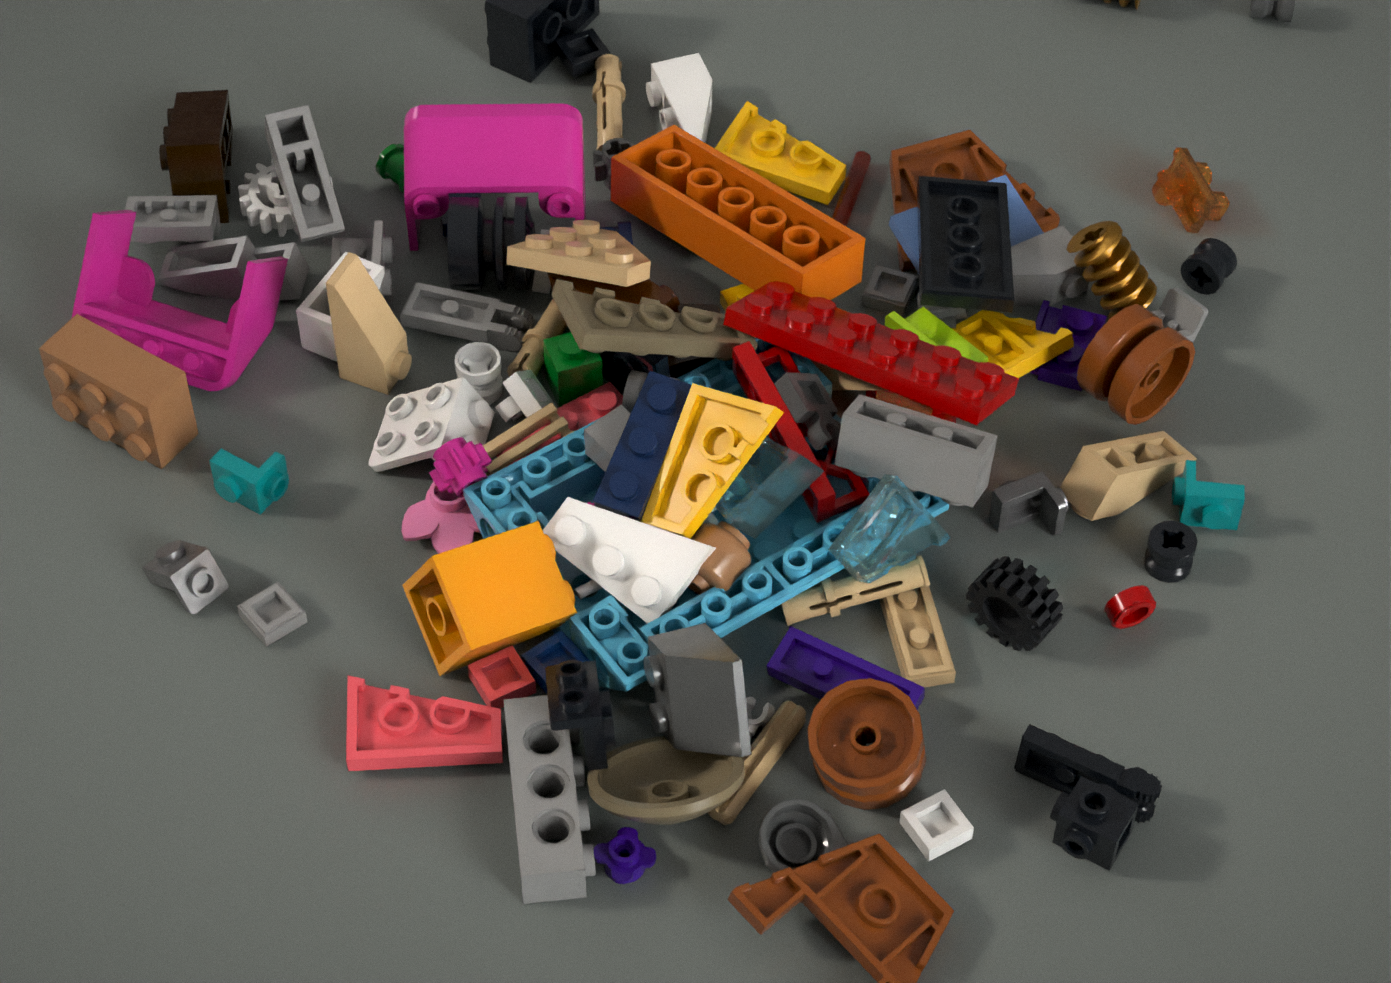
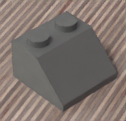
[644,623,752,757]

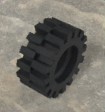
[966,556,1063,651]

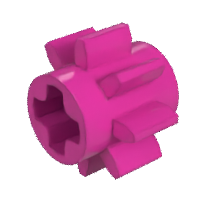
[429,437,492,498]

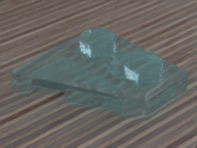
[828,474,951,584]

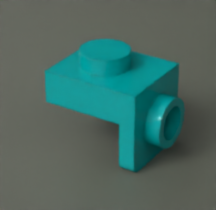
[209,448,289,515]
[1171,460,1245,530]

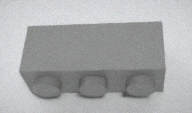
[834,394,997,508]

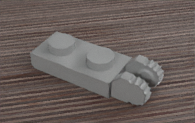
[400,282,534,352]

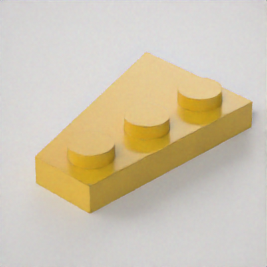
[715,101,846,205]
[641,383,784,539]

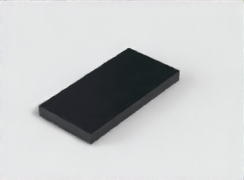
[917,176,1015,313]

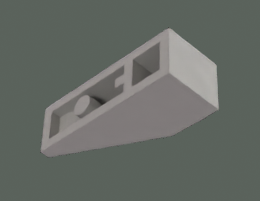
[265,105,345,242]
[1011,225,1089,306]

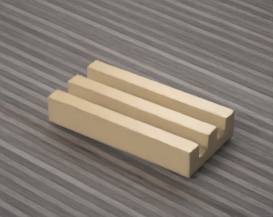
[483,402,574,476]

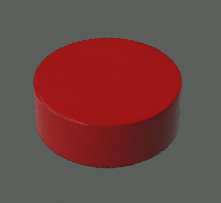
[1104,585,1156,629]

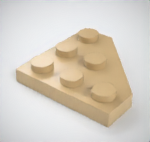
[507,220,651,287]

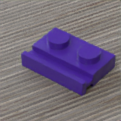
[1024,300,1107,392]

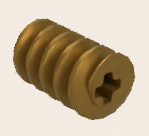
[1066,221,1157,319]

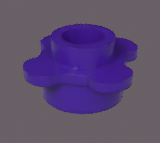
[594,827,656,884]

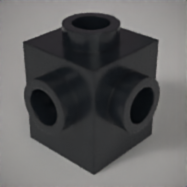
[1050,776,1139,871]

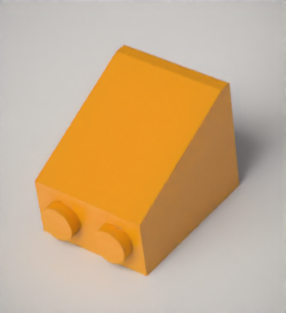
[402,521,577,676]

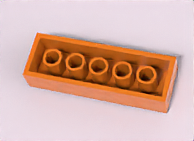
[610,125,866,300]

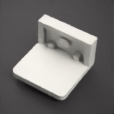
[368,377,495,472]

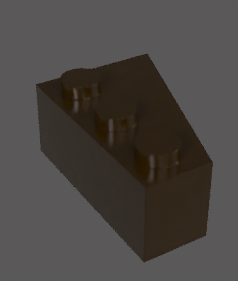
[159,90,233,223]

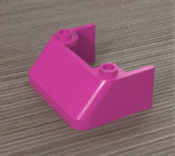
[404,103,586,251]
[71,210,288,391]

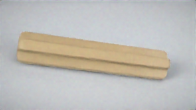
[708,700,806,825]

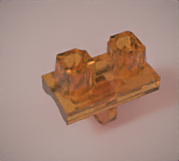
[1152,147,1230,233]

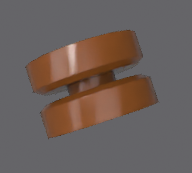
[1077,304,1195,425]
[807,678,926,810]

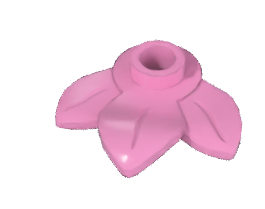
[401,481,481,554]

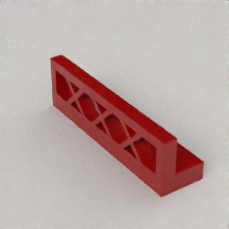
[732,341,869,523]

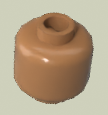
[688,521,751,595]

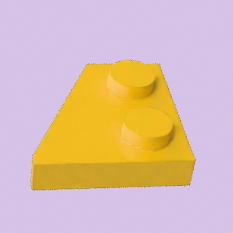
[952,310,1074,378]

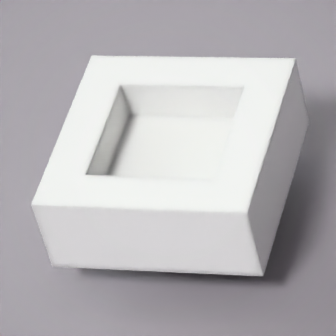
[899,789,974,862]

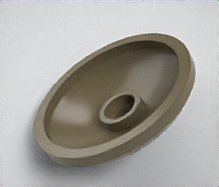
[587,736,745,825]

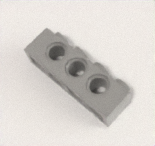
[503,695,596,904]

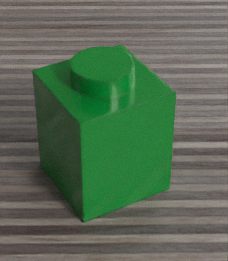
[543,332,603,407]

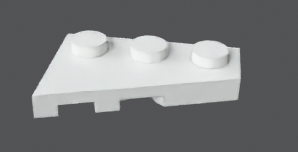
[543,497,716,624]

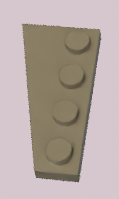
[551,279,758,361]

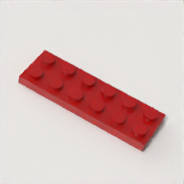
[723,281,1019,426]

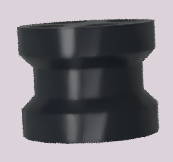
[1180,238,1237,295]
[1143,521,1198,583]

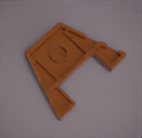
[889,130,1060,272]
[727,833,954,983]

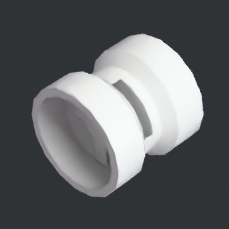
[454,342,503,405]

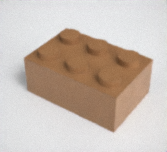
[39,314,199,469]

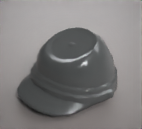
[758,798,849,873]

